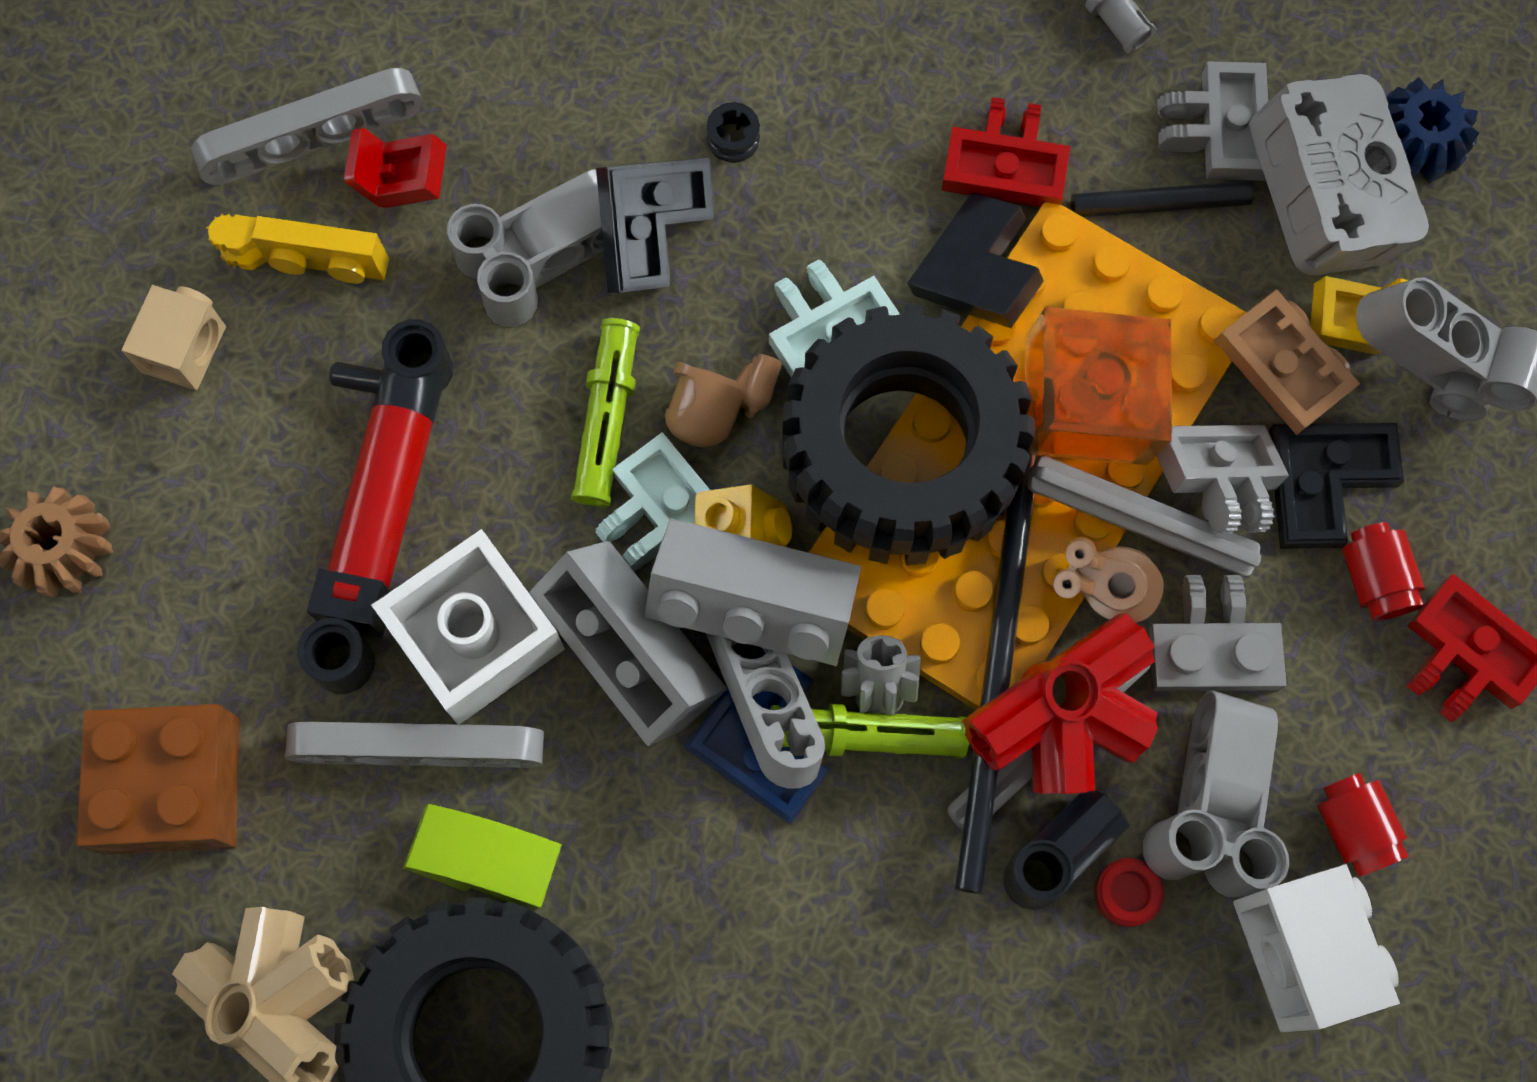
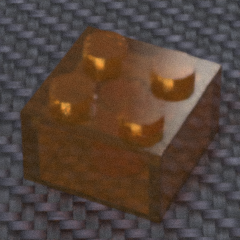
[1025,307,1172,465]

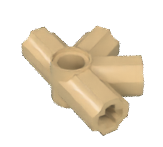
[172,907,355,1082]

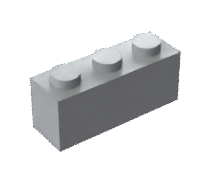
[644,518,862,666]
[529,541,727,746]

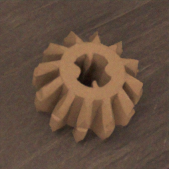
[0,486,113,598]

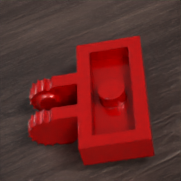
[941,97,1071,207]
[1407,574,1537,722]

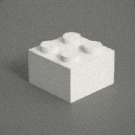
[371,529,565,725]
[1233,864,1400,1032]

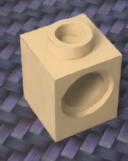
[121,285,226,391]

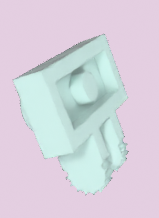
[769,260,899,377]
[595,432,710,571]

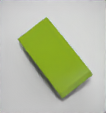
[403,804,562,911]

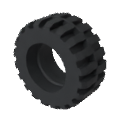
[782,304,1035,565]
[334,897,613,1082]

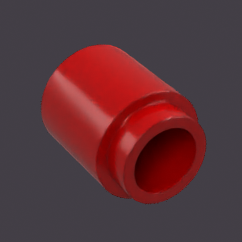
[1342,522,1425,621]
[1317,773,1409,877]

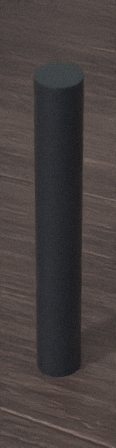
[1071,181,1254,217]

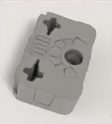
[1249,74,1429,276]

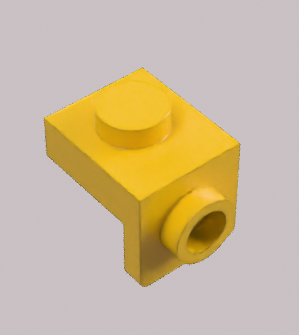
[1310,276,1408,355]
[694,484,792,547]

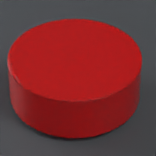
[1094,858,1164,927]

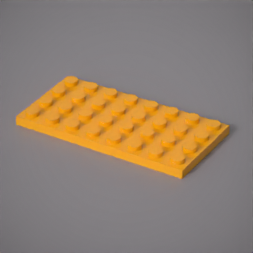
[809,202,1247,710]

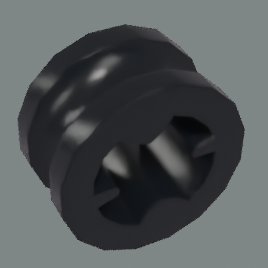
[706,102,760,163]

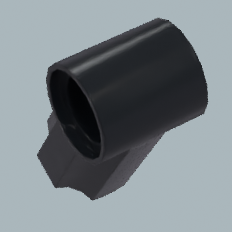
[1003,790,1130,910]

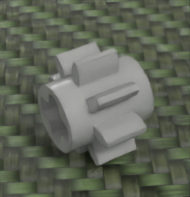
[841,635,921,715]

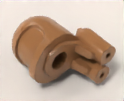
[664,354,782,448]
[1053,537,1164,622]

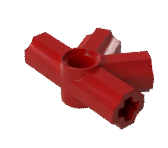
[962,613,1158,794]

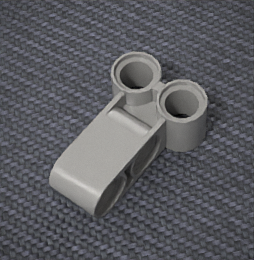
[447,169,604,327]
[1356,277,1537,422]
[1142,690,1289,898]

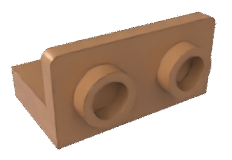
[1214,289,1360,435]

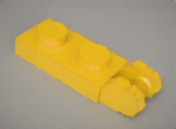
[206,213,389,284]

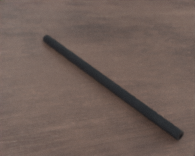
[955,387,1048,894]

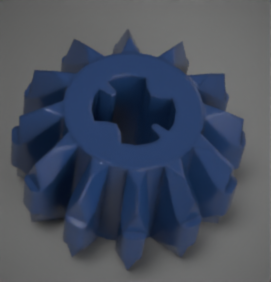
[1384,77,1479,184]

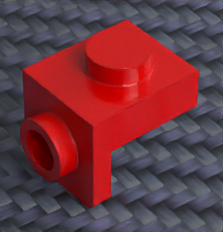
[344,128,447,208]

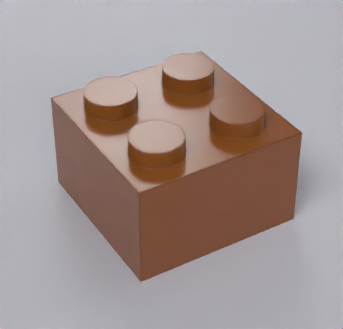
[77,704,240,855]

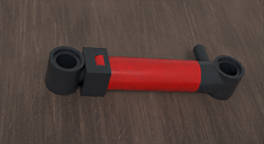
[297,319,453,694]

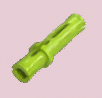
[571,318,640,507]
[770,704,969,758]

